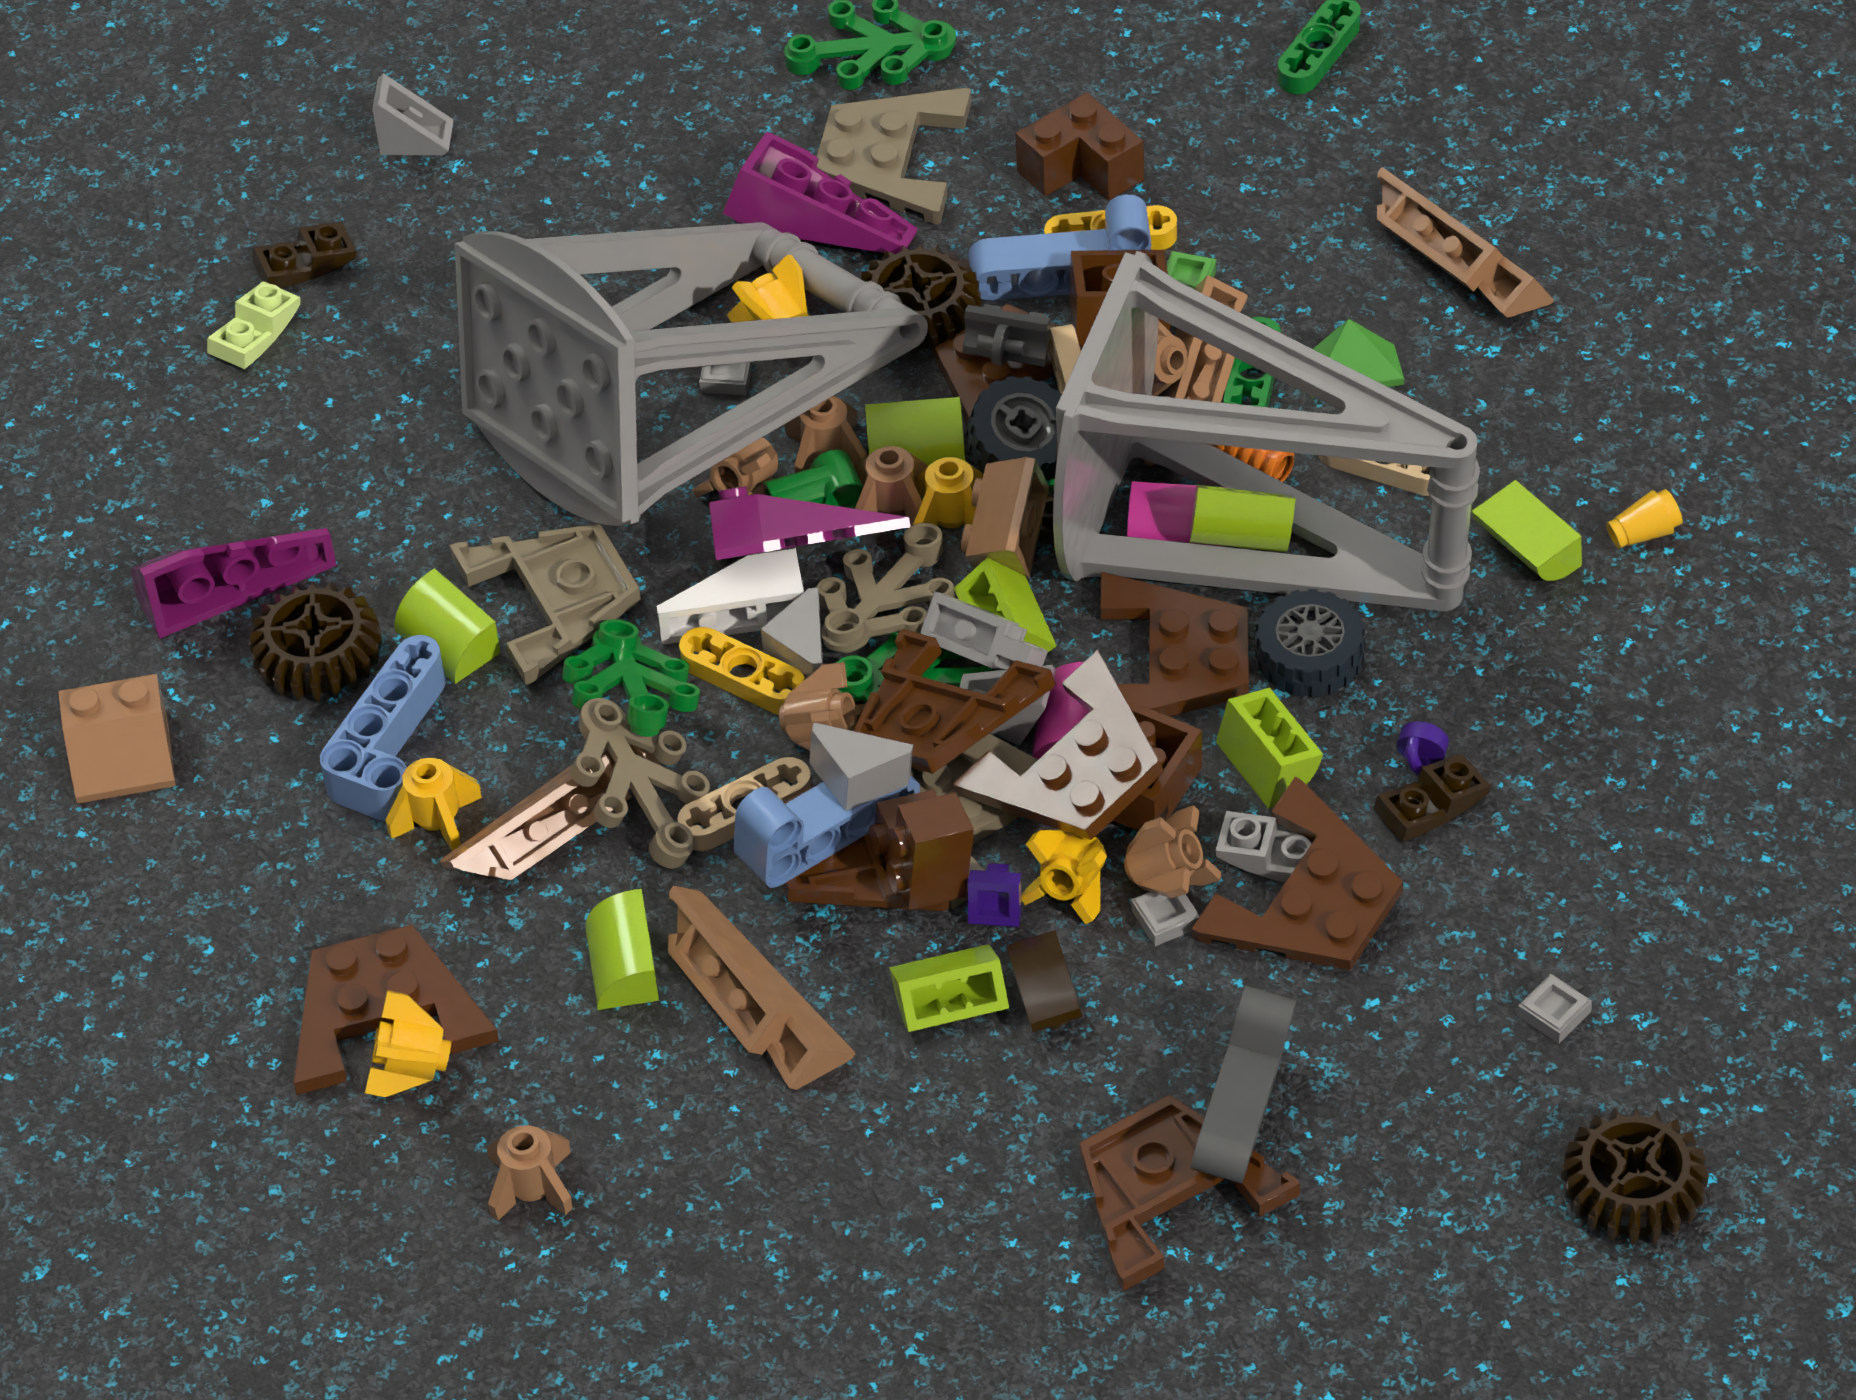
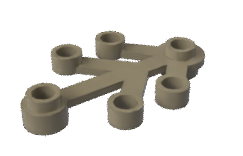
[816,523,955,653]
[570,698,710,869]

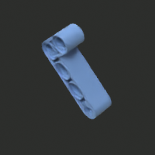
[968,194,1151,300]
[320,635,446,821]
[734,776,920,888]

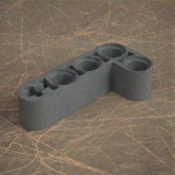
[1190,985,1297,1184]

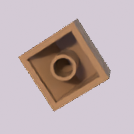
[961,457,1049,579]
[58,674,176,804]

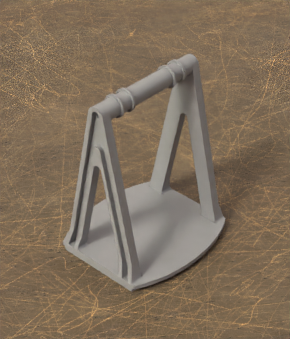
[455,222,928,526]
[1053,251,1480,611]

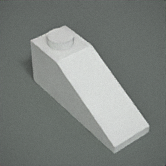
[657,548,804,645]

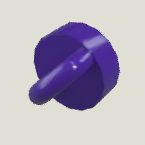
[1396,721,1449,777]

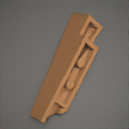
[1377,167,1554,318]
[1144,275,1248,466]
[439,743,661,880]
[668,886,855,1090]

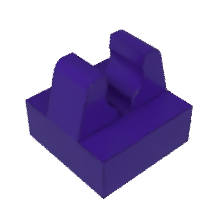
[968,863,1021,927]

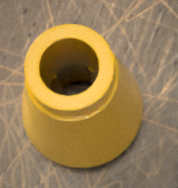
[1606,489,1683,549]

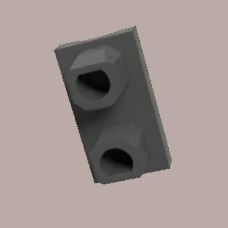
[962,304,1051,367]

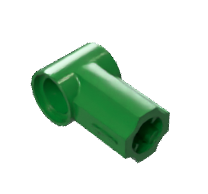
[763,450,863,509]

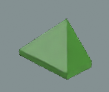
[1311,319,1404,398]

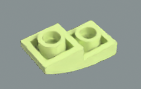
[207,281,300,369]

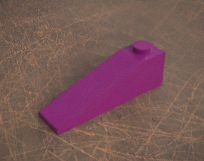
[722,131,918,254]
[709,486,911,560]
[130,528,337,639]

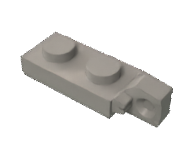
[920,591,1048,670]

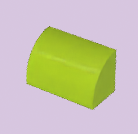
[865,397,965,466]
[1472,480,1582,581]
[1189,484,1296,553]
[954,557,1057,653]
[394,568,501,684]
[1216,687,1323,809]
[585,889,659,1010]
[889,944,1009,1032]

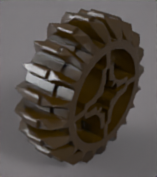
[860,243,981,355]
[249,581,382,702]
[1561,1106,1709,1246]

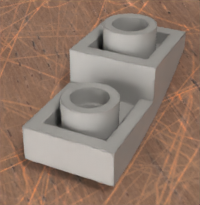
[1216,811,1313,883]

